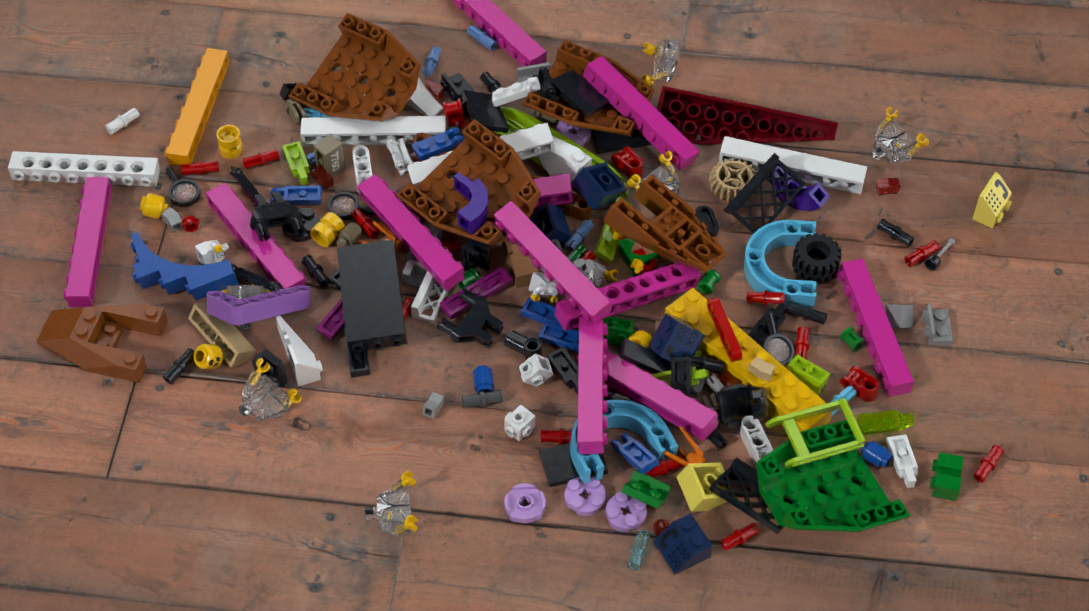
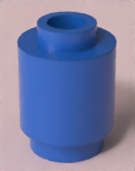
[473,365,494,394]
[861,441,893,469]

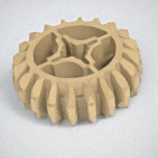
[709,158,757,203]

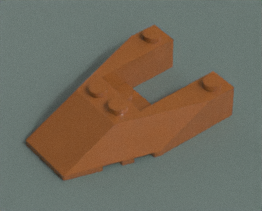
[603,175,727,273]
[37,304,168,383]

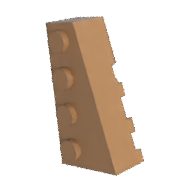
[501,240,541,288]

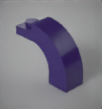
[767,166,830,211]
[454,172,488,235]

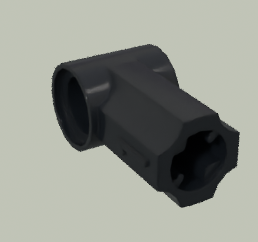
[504,330,542,360]

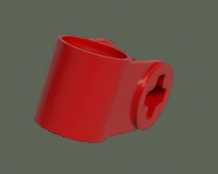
[443,98,465,131]
[611,146,643,180]
[840,366,879,402]

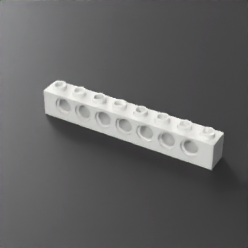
[8,151,160,187]

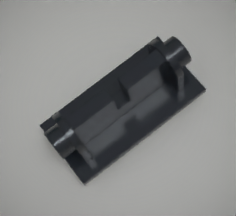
[533,67,559,100]

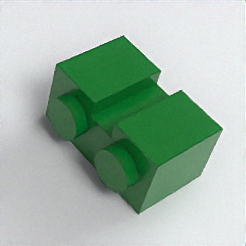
[929,452,964,501]

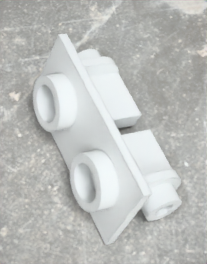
[386,138,413,176]

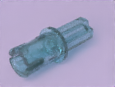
[627,529,650,570]

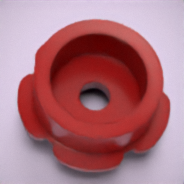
[182,215,200,232]

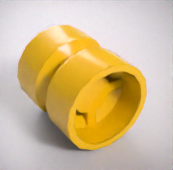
[216,125,243,159]
[310,212,345,247]

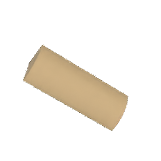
[188,302,256,368]

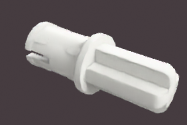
[105,108,139,135]

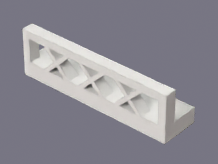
[411,261,456,324]

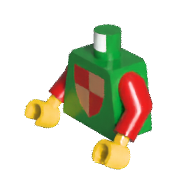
[611,229,660,277]

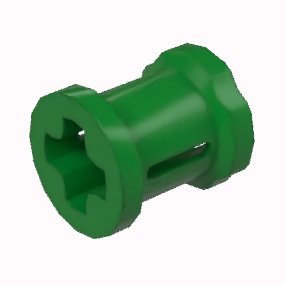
[457,267,480,290]
[697,269,721,294]
[839,327,865,352]

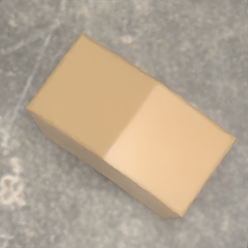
[749,356,775,382]

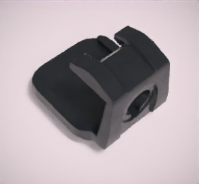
[716,384,769,427]

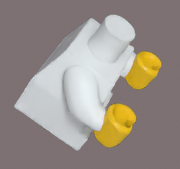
[195,240,229,265]
[528,272,558,303]

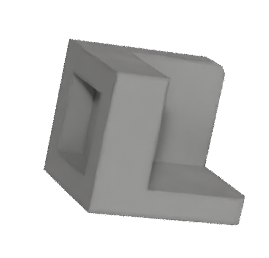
[402,259,427,289]
[886,304,913,328]

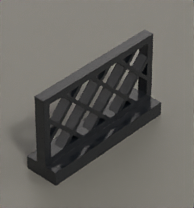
[724,153,806,234]
[709,457,792,534]

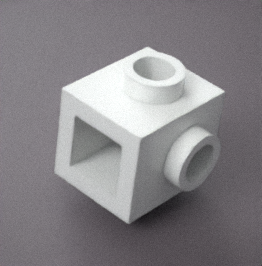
[519,354,553,387]
[504,405,536,441]

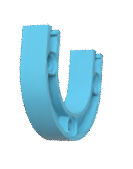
[744,220,816,308]
[570,400,679,484]

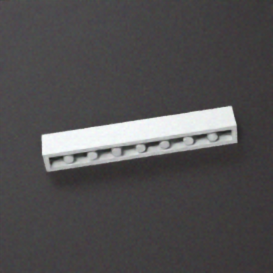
[301,116,446,146]
[407,123,555,187]
[719,136,867,194]

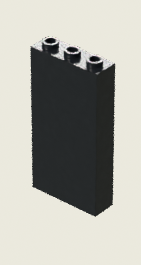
[337,239,407,353]

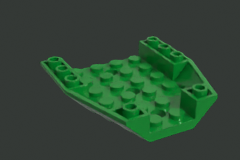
[756,420,910,532]

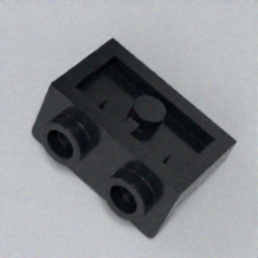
[440,73,474,102]
[252,349,288,387]

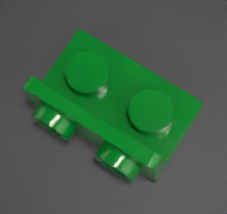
[603,317,635,347]
[621,470,671,509]

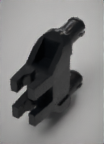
[250,191,307,242]
[437,288,504,349]

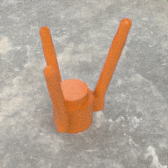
[357,221,404,253]
[664,426,706,466]

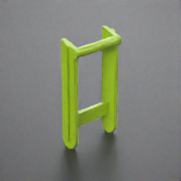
[765,398,866,468]

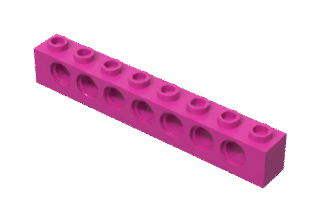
[554,263,701,331]

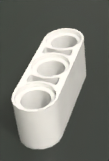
[352,145,372,195]
[740,415,773,469]

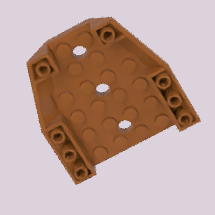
[289,12,420,122]
[522,40,654,137]
[397,119,541,245]

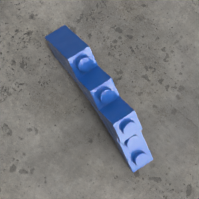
[130,232,239,301]

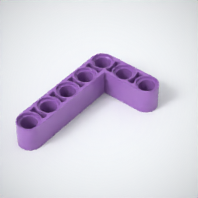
[207,285,311,325]

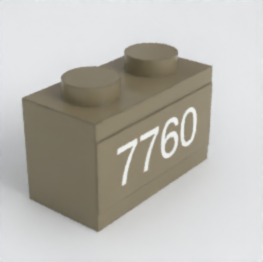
[313,134,345,178]

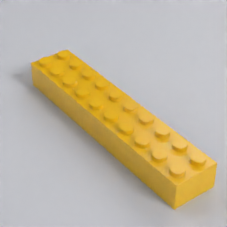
[665,288,832,432]

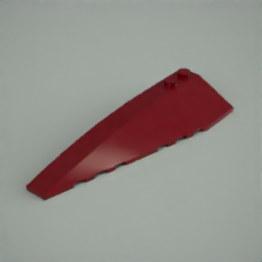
[657,86,838,145]

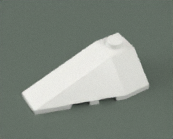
[390,77,443,116]
[536,136,592,188]
[275,315,323,387]

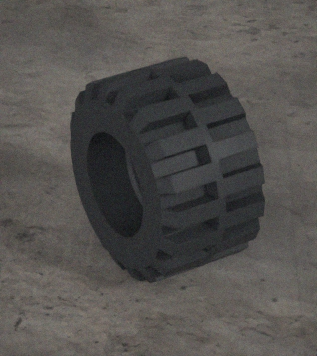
[792,233,842,284]

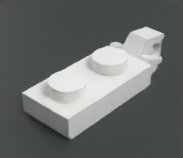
[492,77,541,107]
[886,434,918,488]

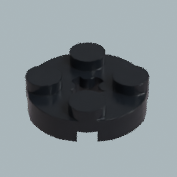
[282,208,319,242]

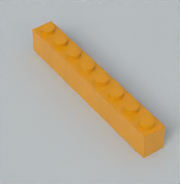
[165,48,230,166]

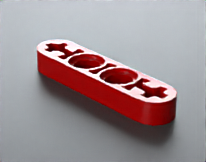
[707,297,742,362]

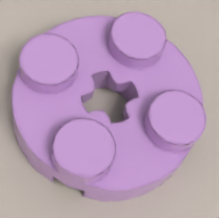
[556,121,591,146]
[565,477,606,516]
[504,484,546,523]
[605,491,647,532]

